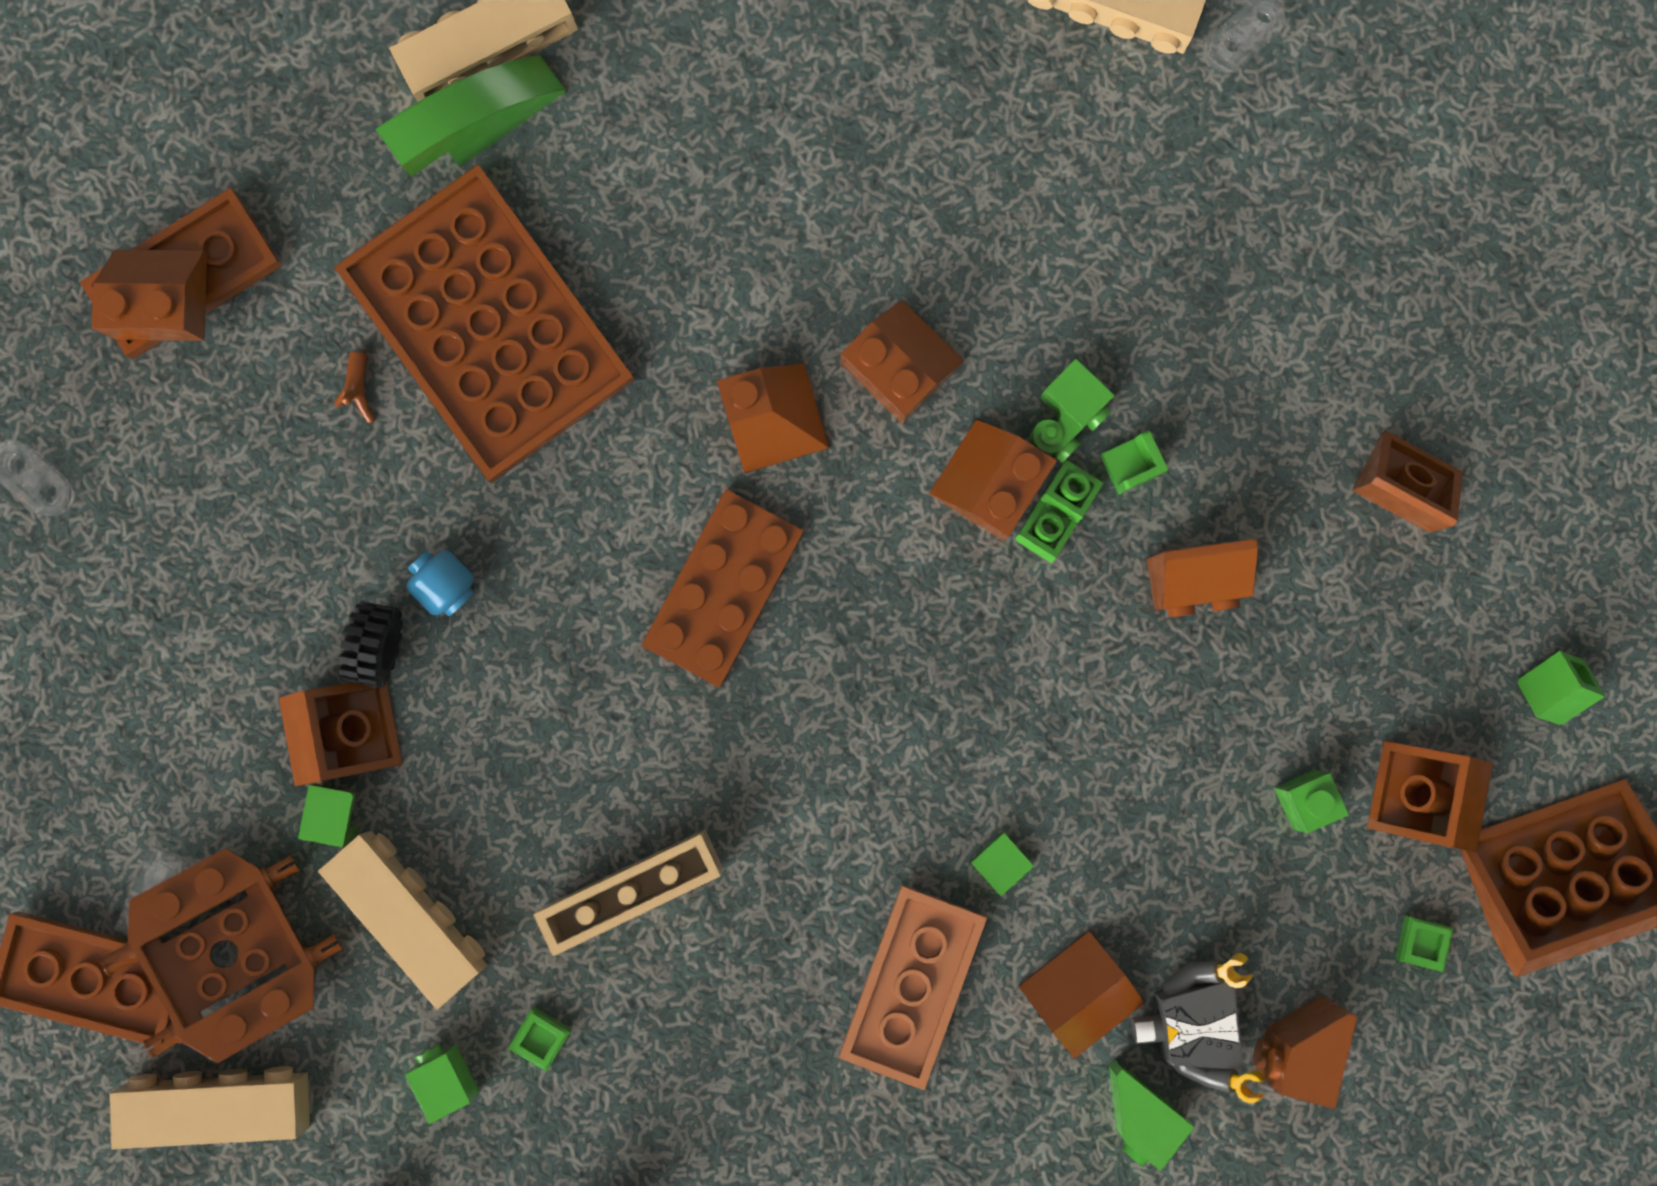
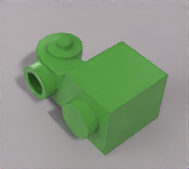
[1029,358,1115,462]

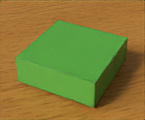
[970,831,1034,896]
[1395,915,1454,972]
[508,1007,572,1072]

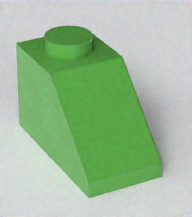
[1109,1059,1195,1171]

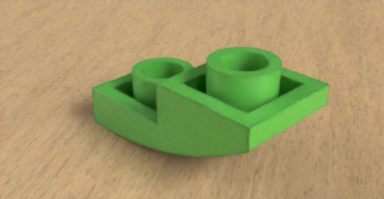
[1014,460,1103,564]

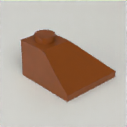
[717,364,829,473]

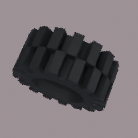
[339,601,403,688]

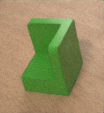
[1100,430,1169,495]
[1518,651,1606,725]
[298,782,359,847]

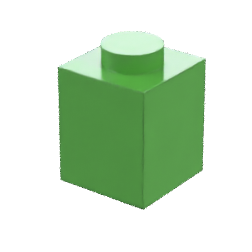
[1274,770,1349,834]
[405,1044,480,1124]

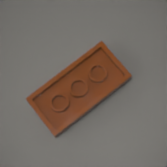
[79,187,283,359]
[641,489,804,688]
[0,911,172,1047]

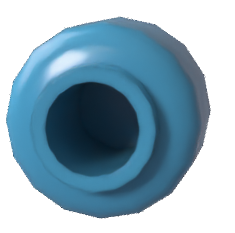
[406,550,475,616]

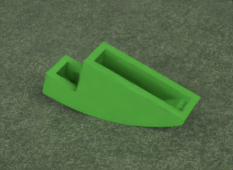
[375,55,566,177]

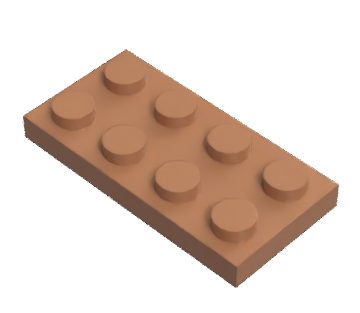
[839,884,987,1090]

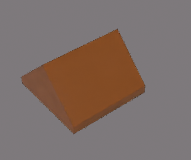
[1352,430,1463,533]
[1018,930,1145,1059]

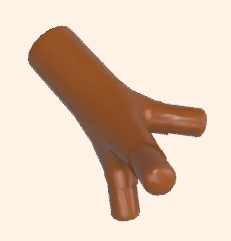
[334,352,375,423]

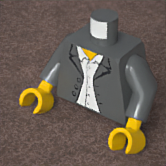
[1131,953,1266,1103]

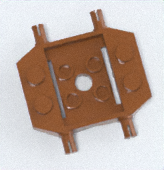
[99,848,343,1063]

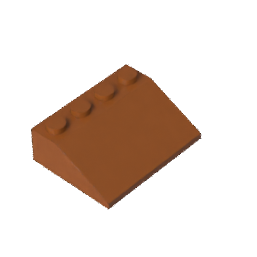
[1460,779,1657,978]

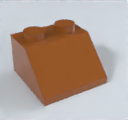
[92,250,207,341]
[840,300,965,424]
[929,419,1057,541]
[1147,539,1258,618]
[279,681,402,786]
[1367,741,1493,852]
[1253,996,1358,1109]

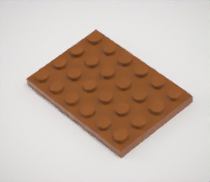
[334,164,635,483]

